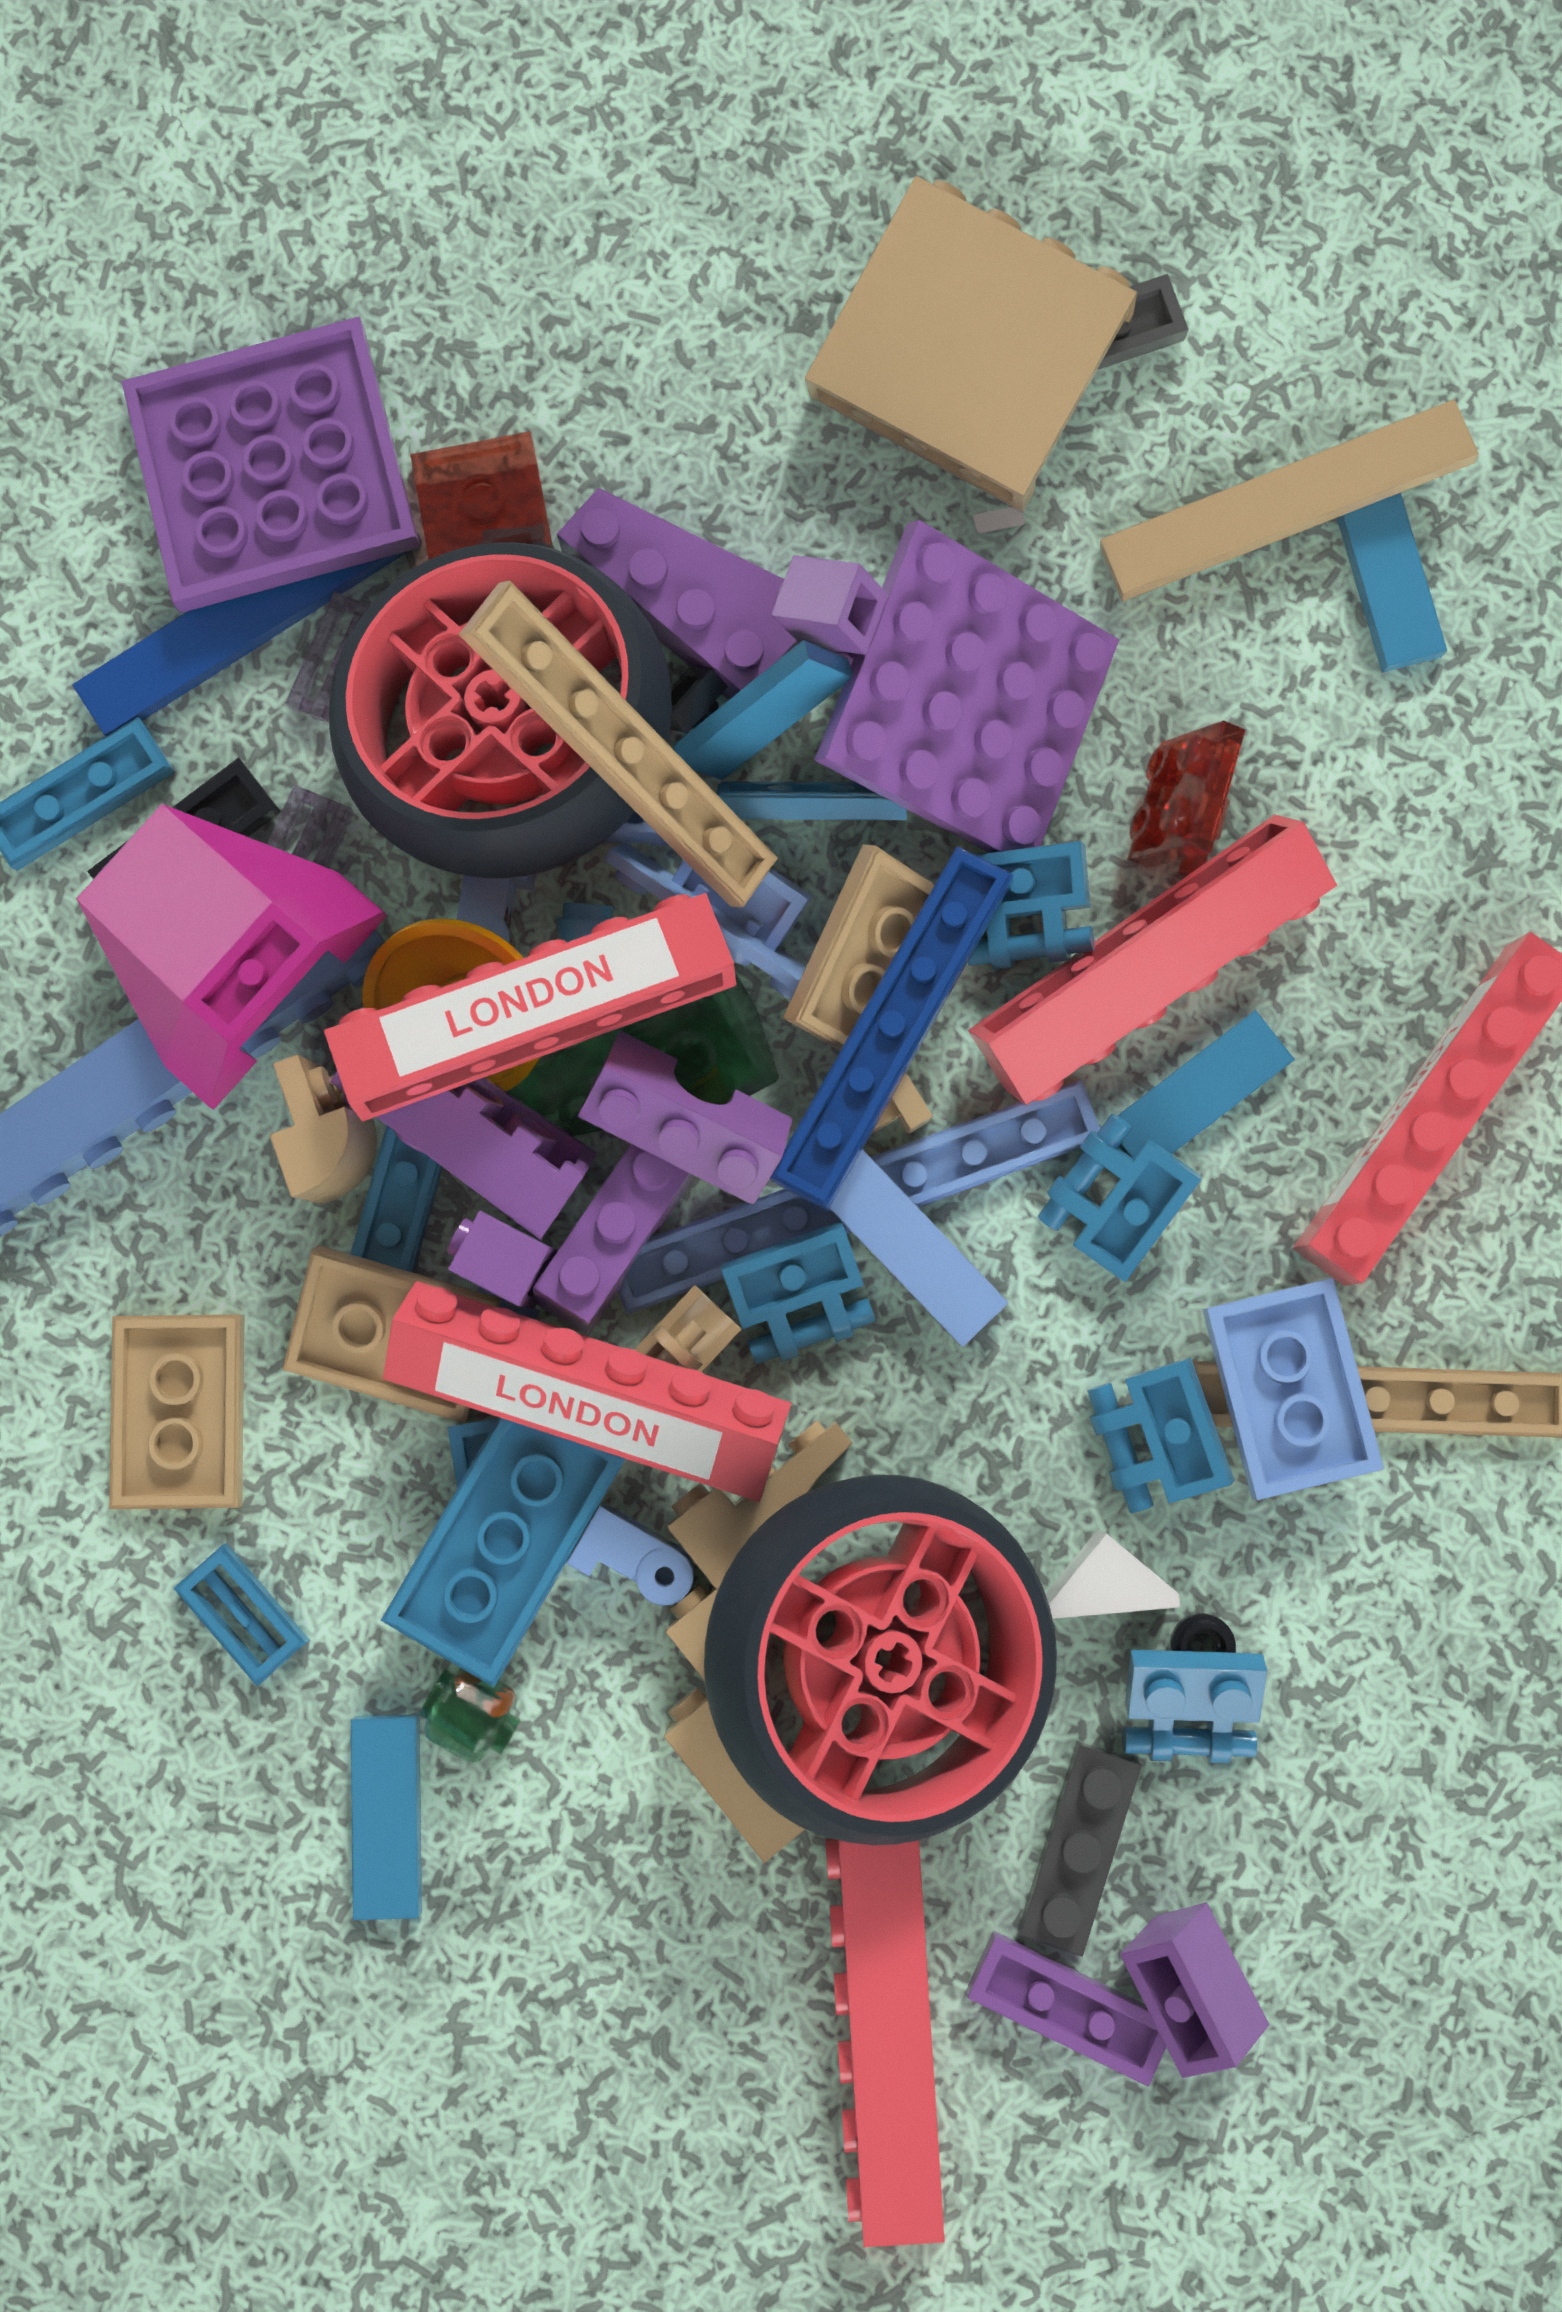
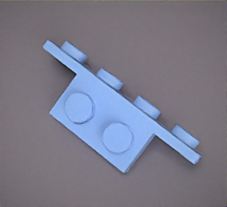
[604,843,813,1000]

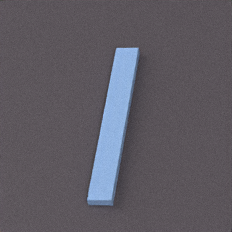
[618,1080,1100,1315]

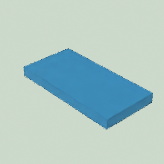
[380,1417,626,1687]

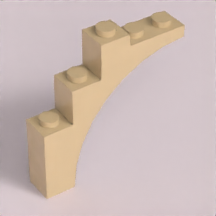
[664,1420,853,1863]

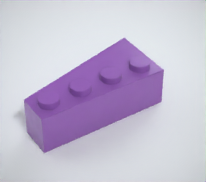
[557,487,799,700]
[330,1071,597,1240]

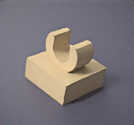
[871,1073,933,1135]

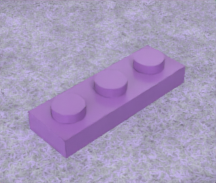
[966,1930,1166,2087]

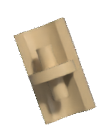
[634,1285,742,1372]

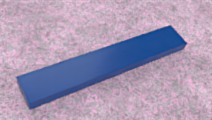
[72,533,423,736]
[770,846,1013,1212]

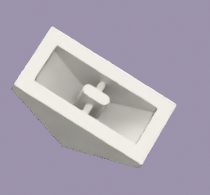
[1045,1529,1180,1619]

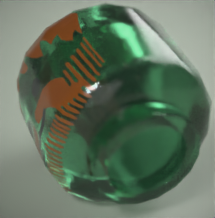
[419,1668,521,1764]

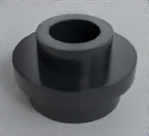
[1169,1613,1236,1653]

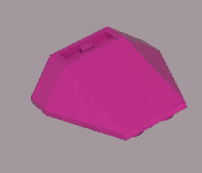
[76,804,387,1109]

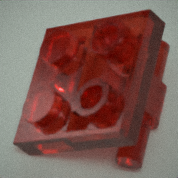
[1127,720,1246,877]

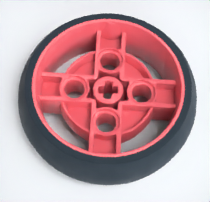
[329,542,672,878]
[704,1474,1057,1845]

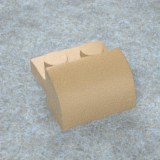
[270,1054,377,1204]

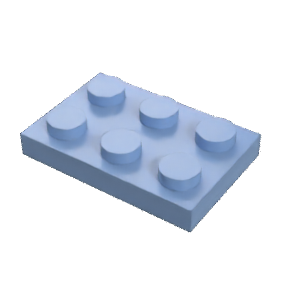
[1202,1278,1384,1500]

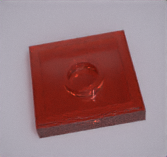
[410,431,554,560]

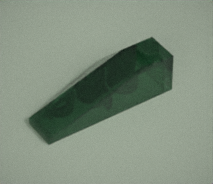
[506,972,779,1136]

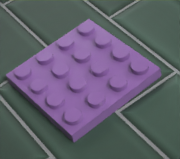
[121,316,421,613]
[814,520,1119,853]

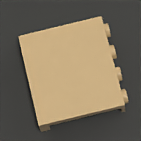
[805,175,1137,512]

